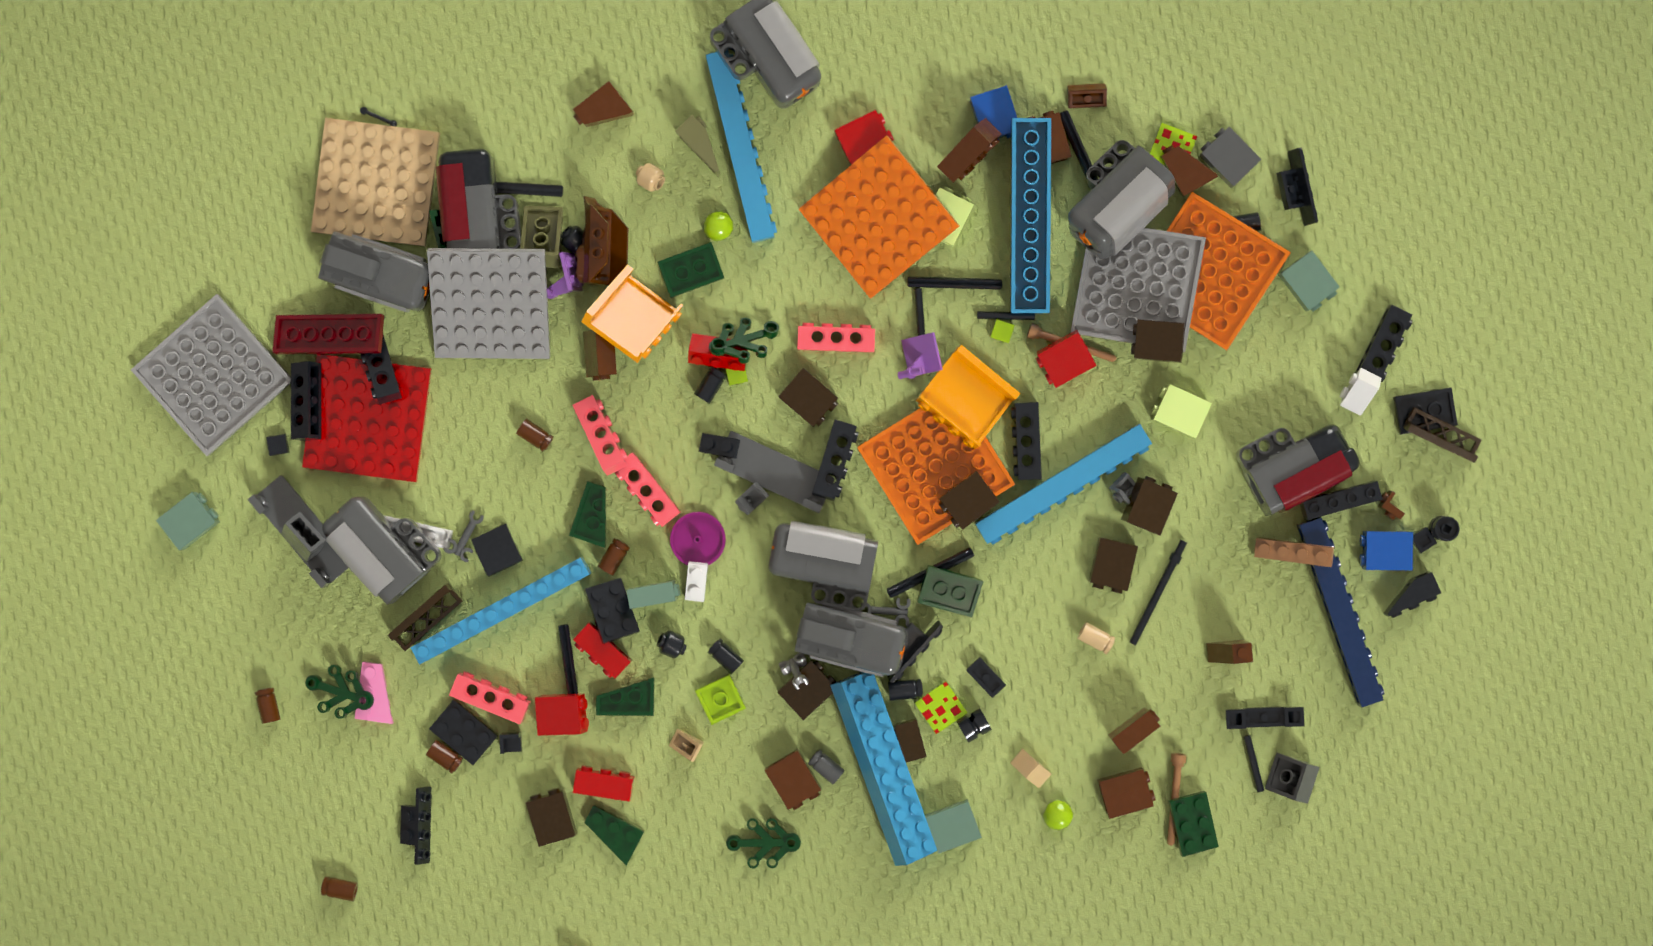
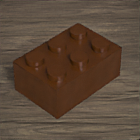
[937,118,1001,183]

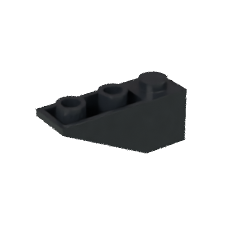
[1384,571,1441,618]

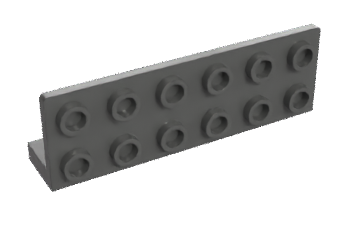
[714,431,835,513]
[247,475,348,588]

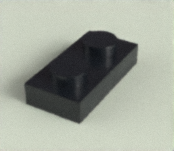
[698,433,740,459]
[966,657,1006,698]

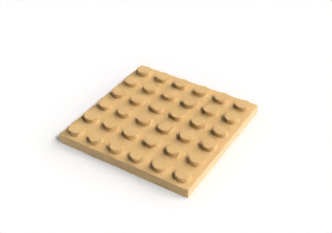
[311,118,440,247]

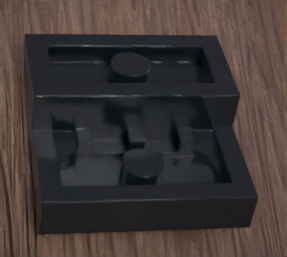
[471,524,523,577]

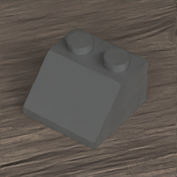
[1265,752,1320,804]

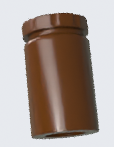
[516,418,554,452]
[598,538,630,576]
[255,687,281,724]
[426,740,463,774]
[321,876,358,902]

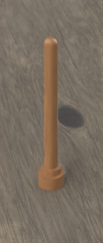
[1027,323,1116,362]
[1167,753,1187,846]

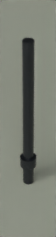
[1129,540,1187,646]

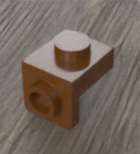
[1378,491,1405,520]

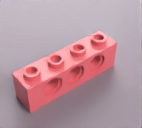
[797,323,875,353]
[572,395,628,476]
[614,452,681,527]
[449,671,531,724]

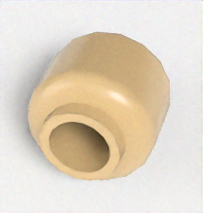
[636,163,665,192]

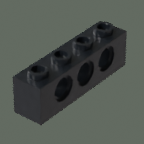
[1355,305,1413,382]
[360,334,402,404]
[291,361,321,441]
[1011,402,1042,480]
[812,420,859,501]
[1300,481,1383,520]

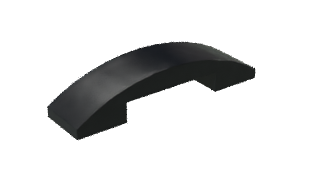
[1226,707,1305,729]

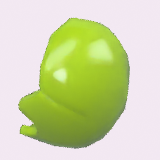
[703,211,733,241]
[1043,800,1073,830]

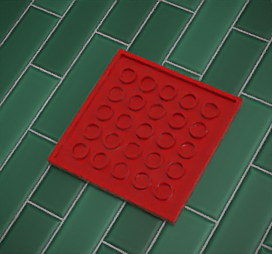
[302,354,432,482]

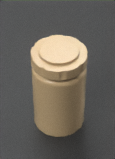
[1077,622,1115,654]

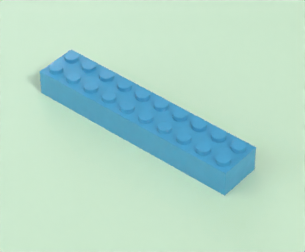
[1010,118,1051,313]
[830,672,937,866]

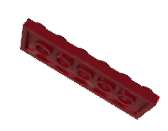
[272,314,384,354]

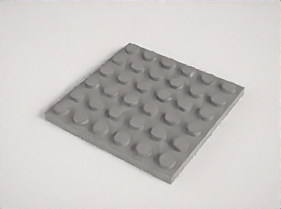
[1070,228,1206,352]
[427,248,550,359]
[131,294,291,456]

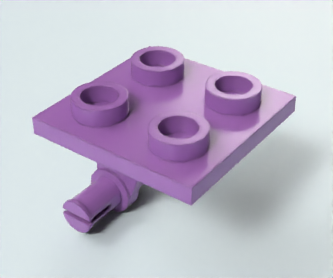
[547,252,584,299]
[898,332,943,379]

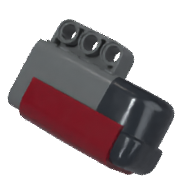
[1236,424,1360,516]

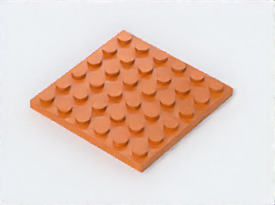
[798,136,960,299]
[1167,192,1291,351]
[857,408,1015,545]

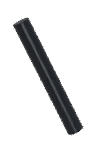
[914,288,925,336]
[977,311,1035,320]
[1243,735,1264,792]

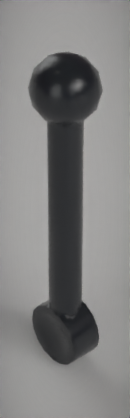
[360,107,397,127]

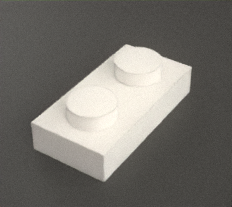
[685,561,708,602]

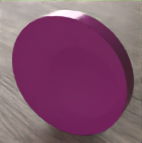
[670,512,726,565]

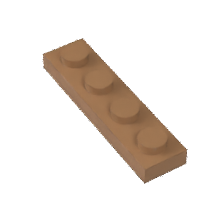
[1254,537,1334,567]

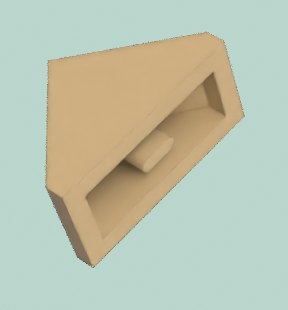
[669,729,704,762]
[1010,749,1051,788]

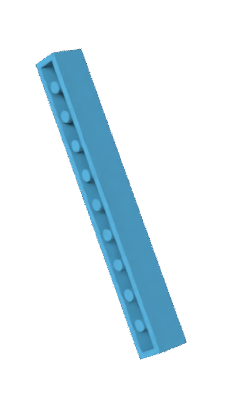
[706,50,777,243]
[975,424,1152,545]
[411,557,592,665]

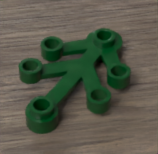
[709,317,779,364]
[305,665,374,719]
[726,818,801,869]

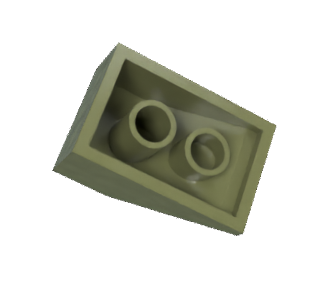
[676,115,720,177]
[520,206,563,268]

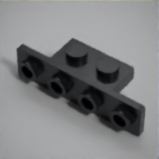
[1276,147,1318,226]
[887,620,943,683]
[400,786,432,865]

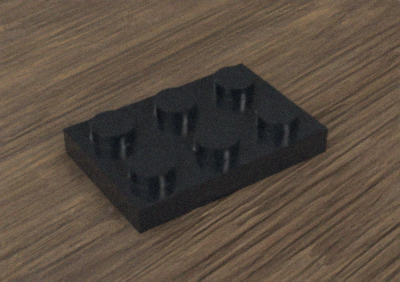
[584,578,640,644]
[429,699,498,765]

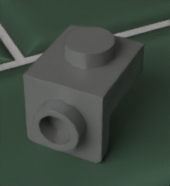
[1109,472,1135,505]
[735,482,769,515]

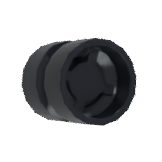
[1428,516,1460,541]
[957,708,992,743]

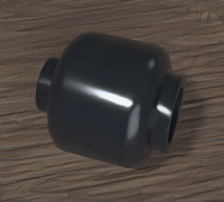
[561,226,584,254]
[657,631,687,658]

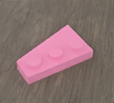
[355,661,394,724]

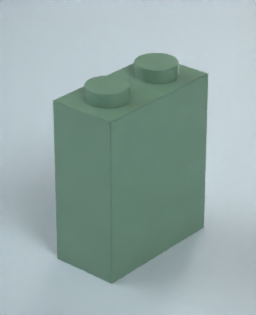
[1278,251,1340,312]
[156,492,220,551]
[626,580,681,609]
[925,799,982,854]

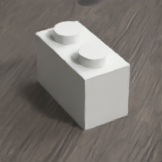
[1340,368,1382,416]

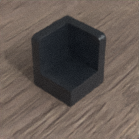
[499,732,522,754]

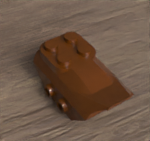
[575,196,629,286]

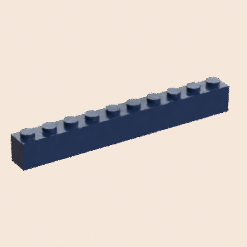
[1297,517,1385,708]

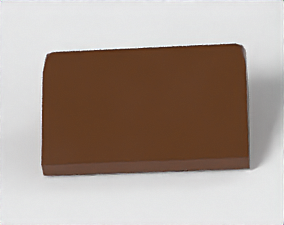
[1067,84,1107,109]

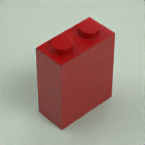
[834,110,894,166]
[1035,330,1097,388]
[535,693,589,736]

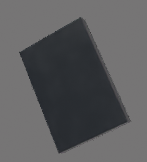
[1393,387,1458,435]

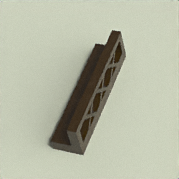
[1403,407,1482,463]
[388,584,463,651]

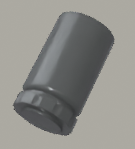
[808,749,845,785]

